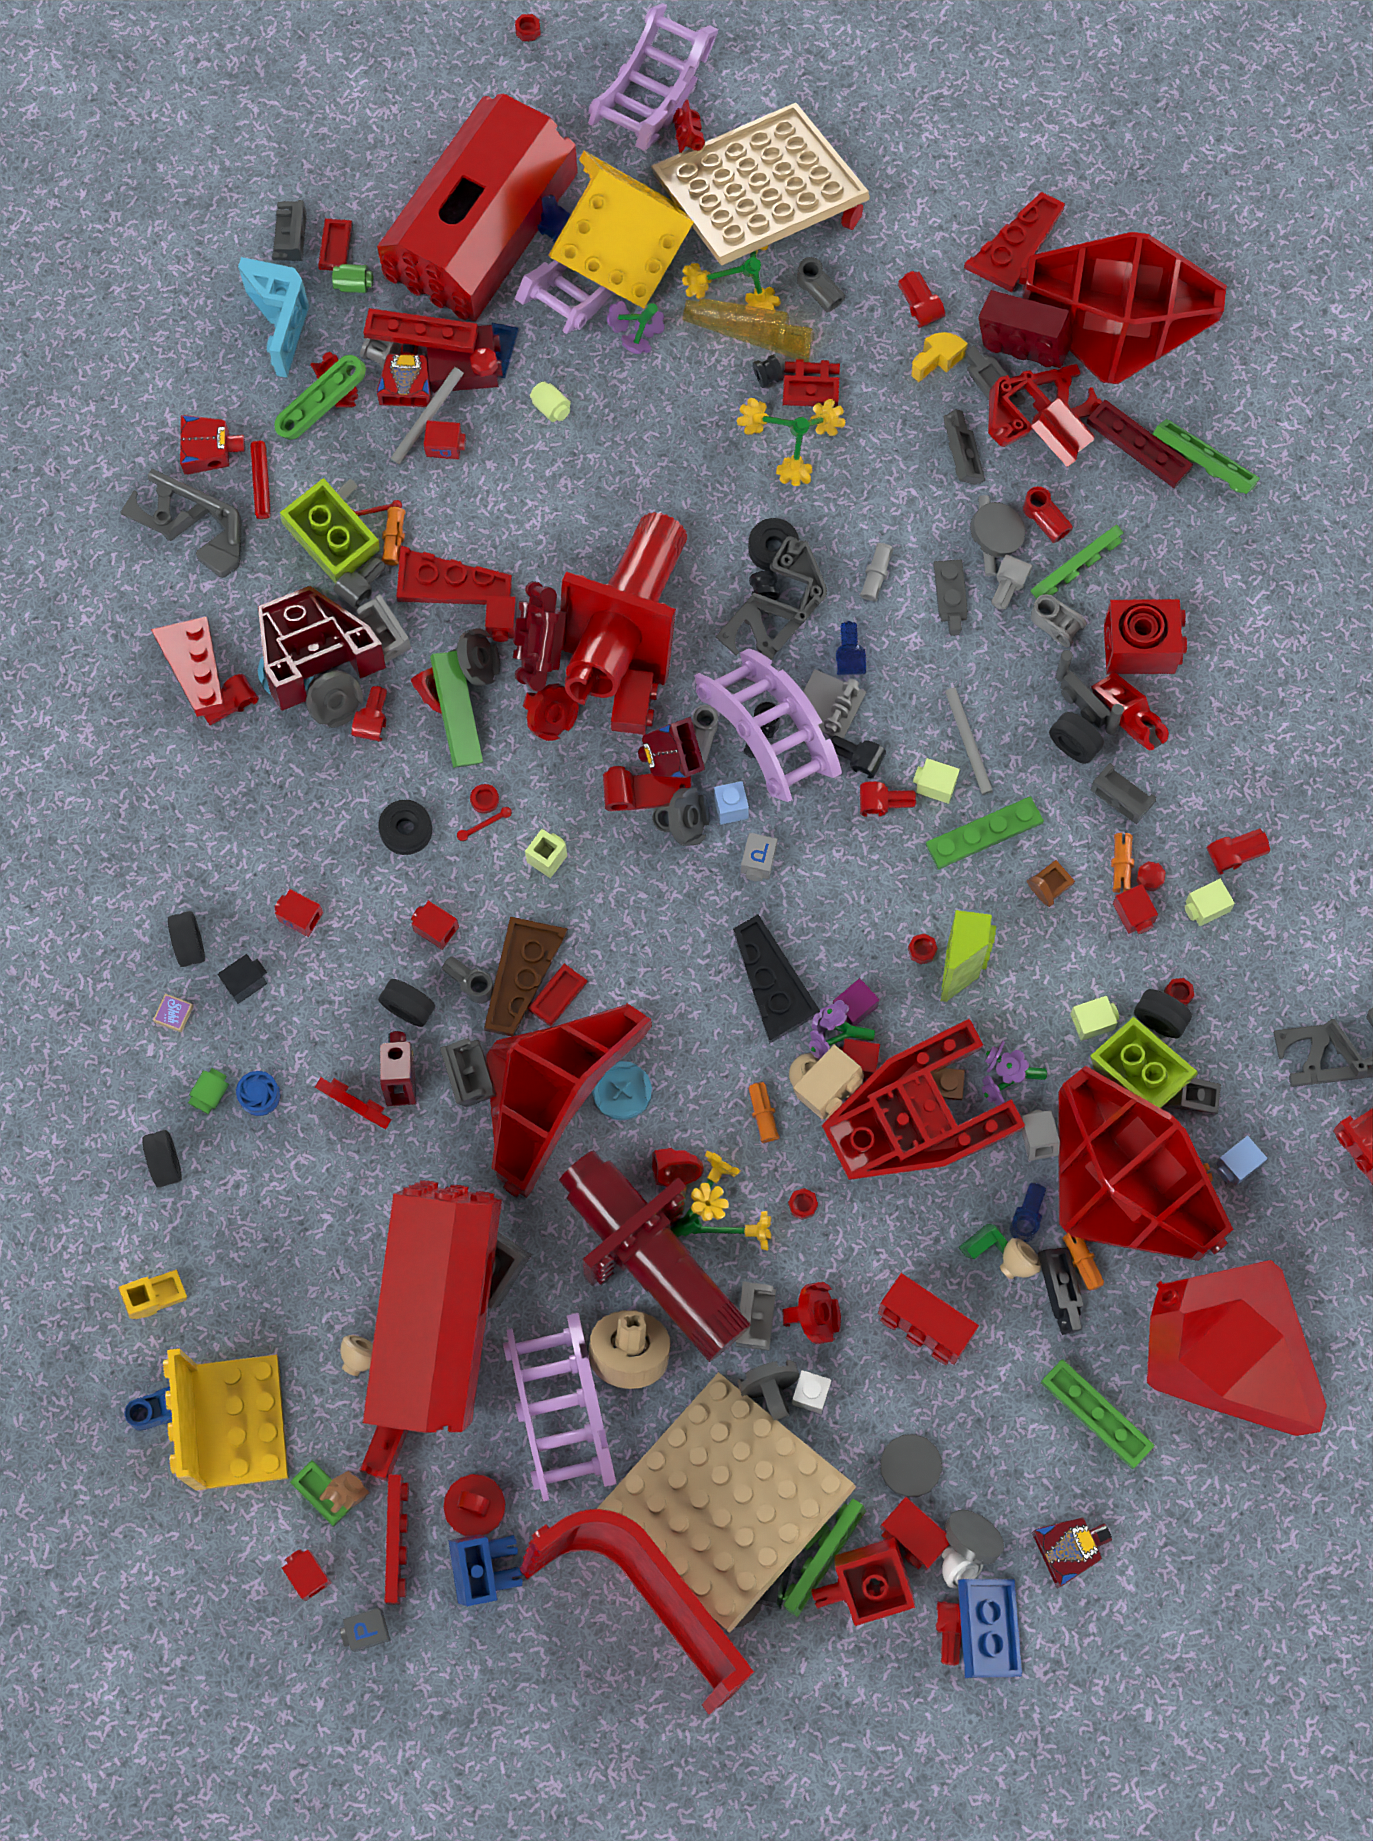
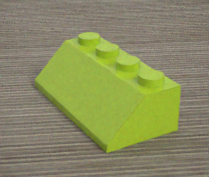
[940,910,996,1002]

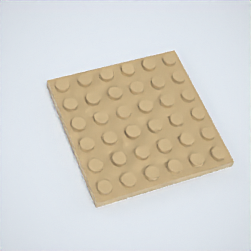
[652,102,870,266]
[597,1372,856,1633]

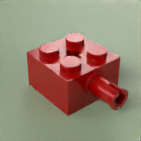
[811,1537,916,1626]

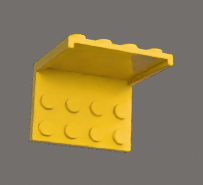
[549,150,694,309]
[163,1348,289,1491]

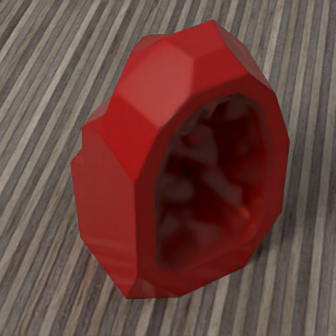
[411,667,442,714]
[652,1148,704,1187]

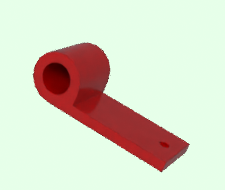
[603,766,692,811]

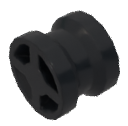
[753,354,784,388]
[749,571,780,600]

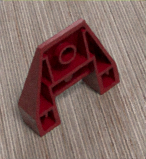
[258,585,386,711]

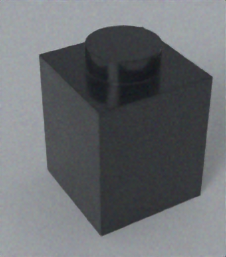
[218,954,267,1004]

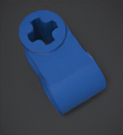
[124,1387,172,1431]

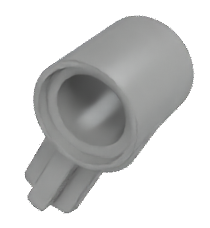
[991,554,1033,610]

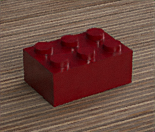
[978,290,1073,369]

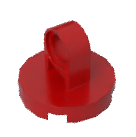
[522,683,579,741]
[782,1282,841,1345]
[443,1474,506,1537]

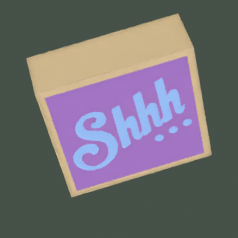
[153,994,194,1033]

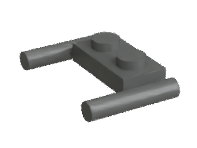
[1055,650,1124,735]

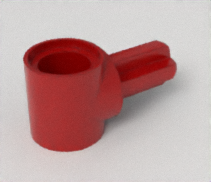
[351,686,387,742]
[860,781,916,817]
[935,1601,962,1666]

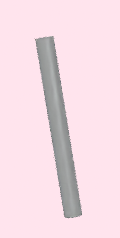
[391,367,464,465]
[945,687,993,795]

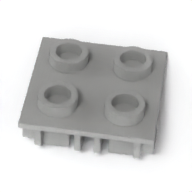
[790,669,866,739]

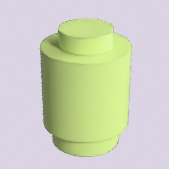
[530,381,571,422]

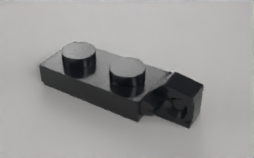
[1038,1247,1084,1335]

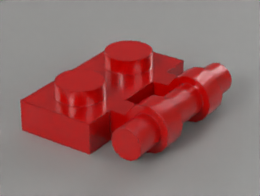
[783,359,840,407]

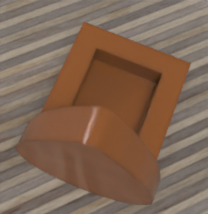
[1026,860,1075,907]

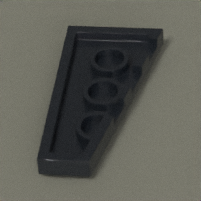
[733,914,820,1044]

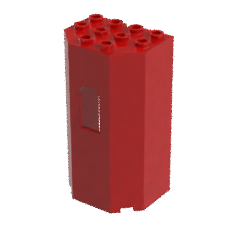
[377,93,578,322]
[362,1180,502,1433]

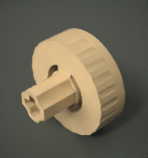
[589,1310,671,1389]

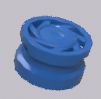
[236,1071,281,1116]

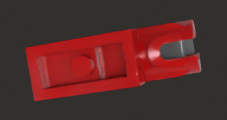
[1091,672,1169,751]

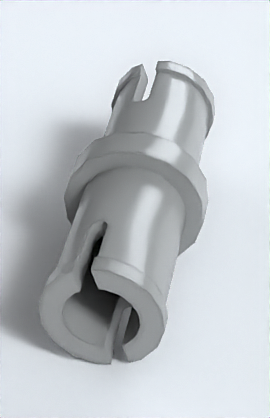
[860,543,894,602]

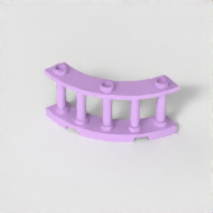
[588,3,719,151]
[514,260,617,334]
[694,648,842,802]
[503,1313,617,1501]

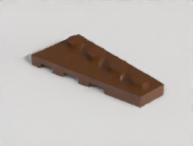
[484,917,568,1037]

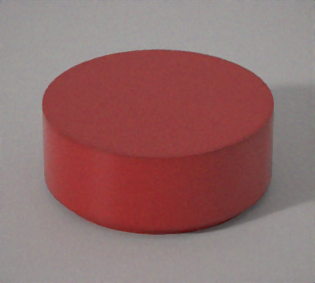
[841,204,863,230]
[470,784,499,814]

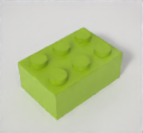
[280,478,380,584]

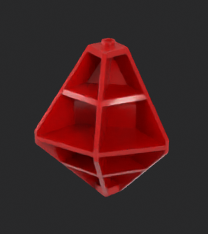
[1019,232,1227,384]
[486,1003,652,1198]
[1058,1066,1233,1261]
[1147,1260,1327,1436]

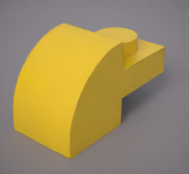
[911,332,968,382]
[118,1269,187,1319]

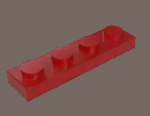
[363,308,479,353]
[385,1474,409,1605]

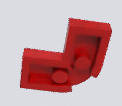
[315,1077,392,1130]

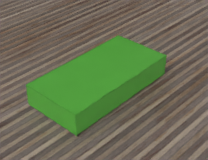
[290,1460,354,1527]

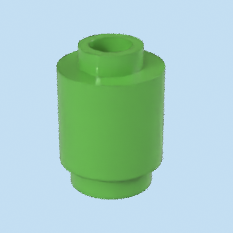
[332,264,374,293]
[188,1068,229,1115]

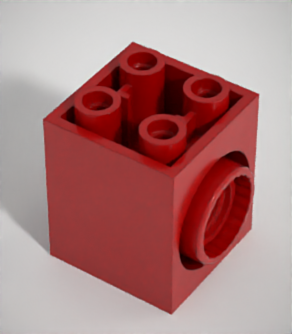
[1104,599,1187,675]

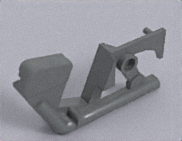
[120,469,242,578]
[715,536,827,659]
[1273,1008,1373,1087]

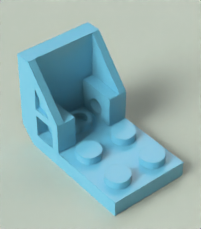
[238,257,309,378]

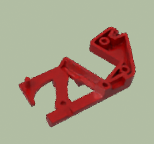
[988,364,1102,447]

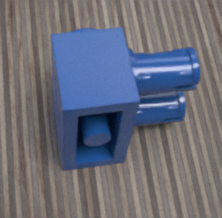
[448,1534,523,1607]

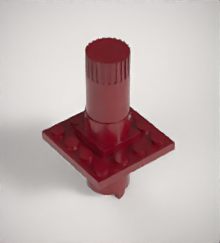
[559,1150,751,1362]

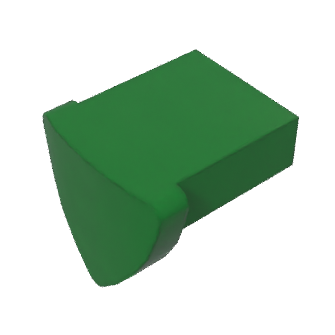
[958,1224,1008,1259]

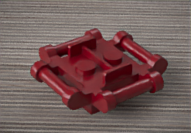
[513,581,566,692]

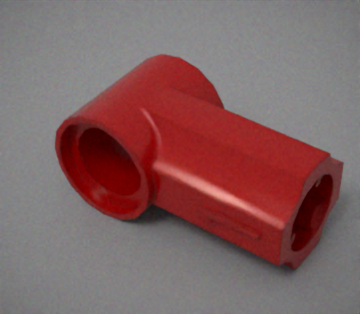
[898,270,945,328]
[1023,486,1073,544]
[203,674,259,726]
[1206,828,1270,875]

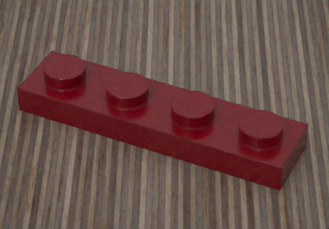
[1086,399,1193,489]

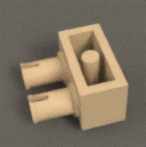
[793,1045,864,1120]

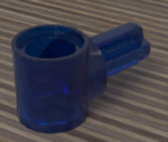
[537,194,571,243]
[836,621,866,675]
[1010,1183,1046,1242]

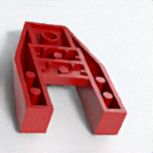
[821,1018,1025,1180]

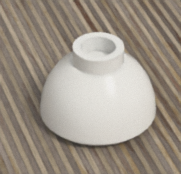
[942,1546,983,1588]

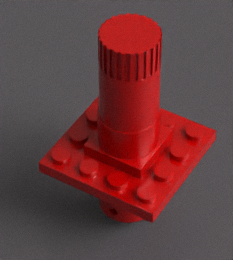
[560,512,687,706]

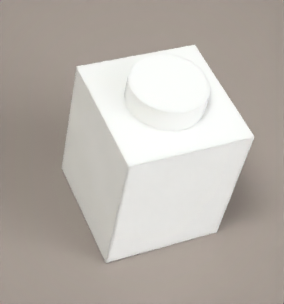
[792,1370,831,1414]

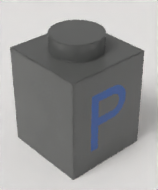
[340,1608,391,1652]

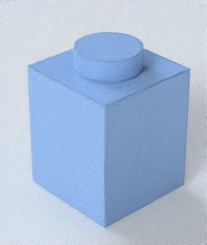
[714,781,749,825]
[1216,1135,1268,1186]

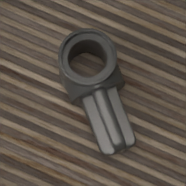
[334,557,386,609]
[442,956,494,1004]

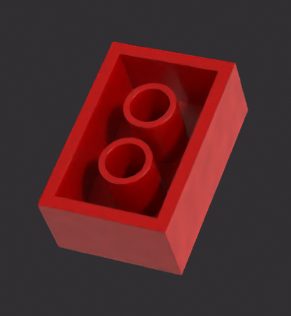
[878,1273,979,1365]

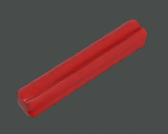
[250,440,271,519]

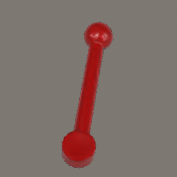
[352,500,402,516]
[457,807,512,841]

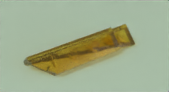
[682,299,814,362]

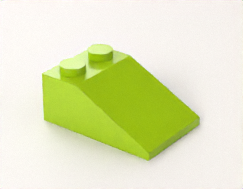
[1090,1017,1198,1108]

